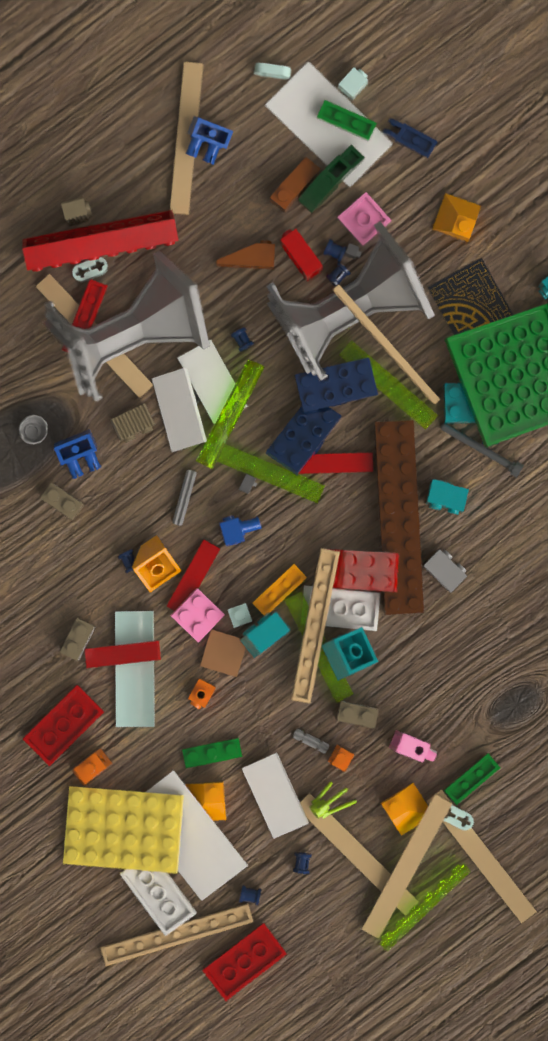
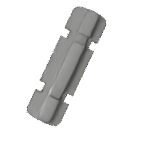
[293,729,329,753]

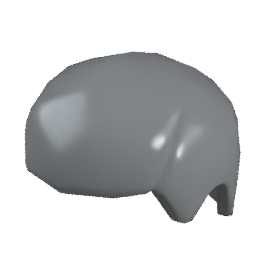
[19,414,48,445]

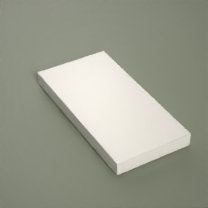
[178,339,248,425]
[152,368,207,452]
[300,585,381,631]
[242,753,309,839]
[120,869,197,936]

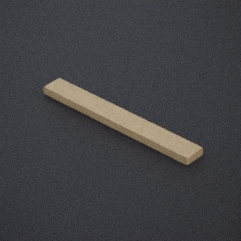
[170,62,203,215]
[36,274,154,398]
[332,284,440,404]
[291,548,340,703]
[427,789,537,923]
[300,793,419,916]
[362,794,452,939]
[100,903,254,966]

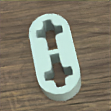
[254,63,291,79]
[72,257,108,282]
[444,805,474,830]

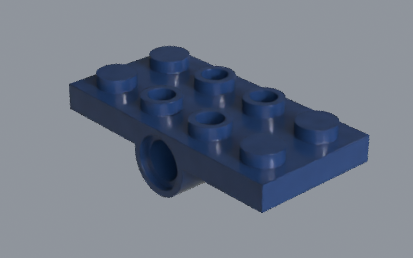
[294,357,378,413]
[266,406,342,475]

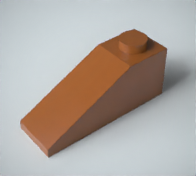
[270,157,321,213]
[216,240,275,270]

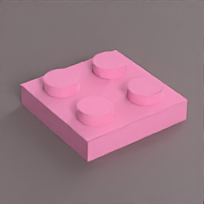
[338,192,391,246]
[170,588,225,643]

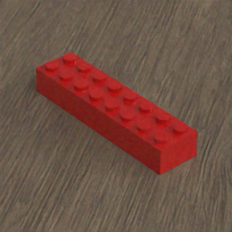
[22,209,179,272]

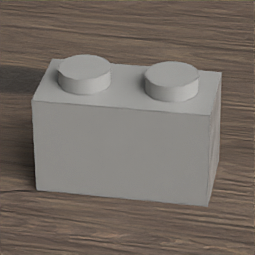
[423,549,467,593]

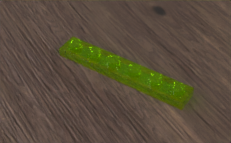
[339,340,438,430]
[196,359,265,469]
[212,442,325,504]
[284,592,353,703]
[380,863,471,951]

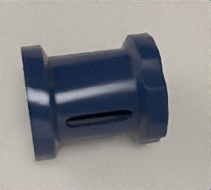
[323,239,348,262]
[325,262,351,286]
[230,327,254,352]
[117,549,135,574]
[293,852,312,874]
[239,885,261,906]

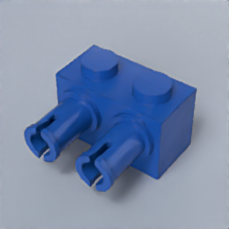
[185,116,233,165]
[54,429,101,479]
[220,516,261,547]

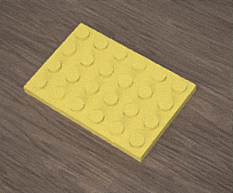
[63,786,184,873]

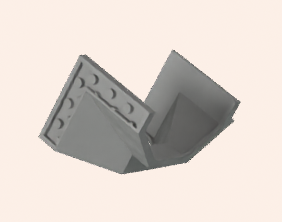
[267,221,435,380]
[42,251,210,401]

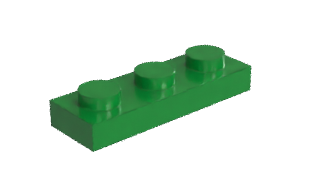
[317,100,377,141]
[182,738,243,768]
[444,753,500,805]

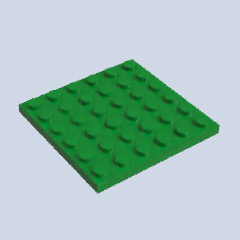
[444,303,548,448]

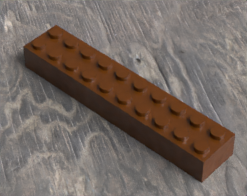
[374,420,424,615]

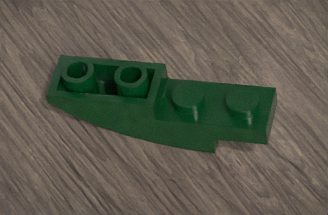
[298,145,365,213]

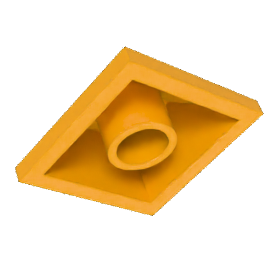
[433,193,481,242]
[132,535,181,592]
[185,781,226,821]
[381,783,428,836]

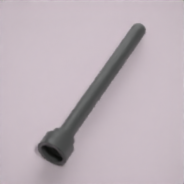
[440,423,524,478]

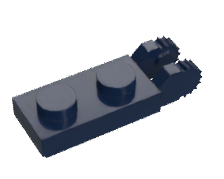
[382,118,438,159]

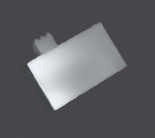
[345,243,362,259]
[239,474,257,494]

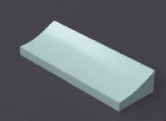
[115,611,155,727]

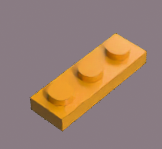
[253,564,307,616]

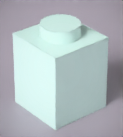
[338,68,368,100]
[228,603,252,628]

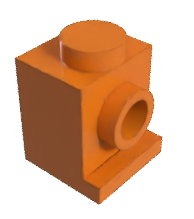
[188,678,216,709]
[328,745,354,772]

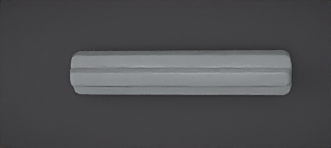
[172,470,196,526]

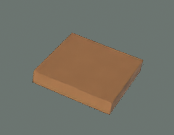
[200,629,246,677]

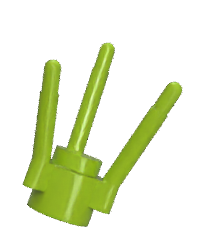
[310,782,357,819]

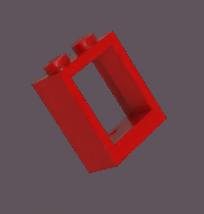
[280,229,323,282]

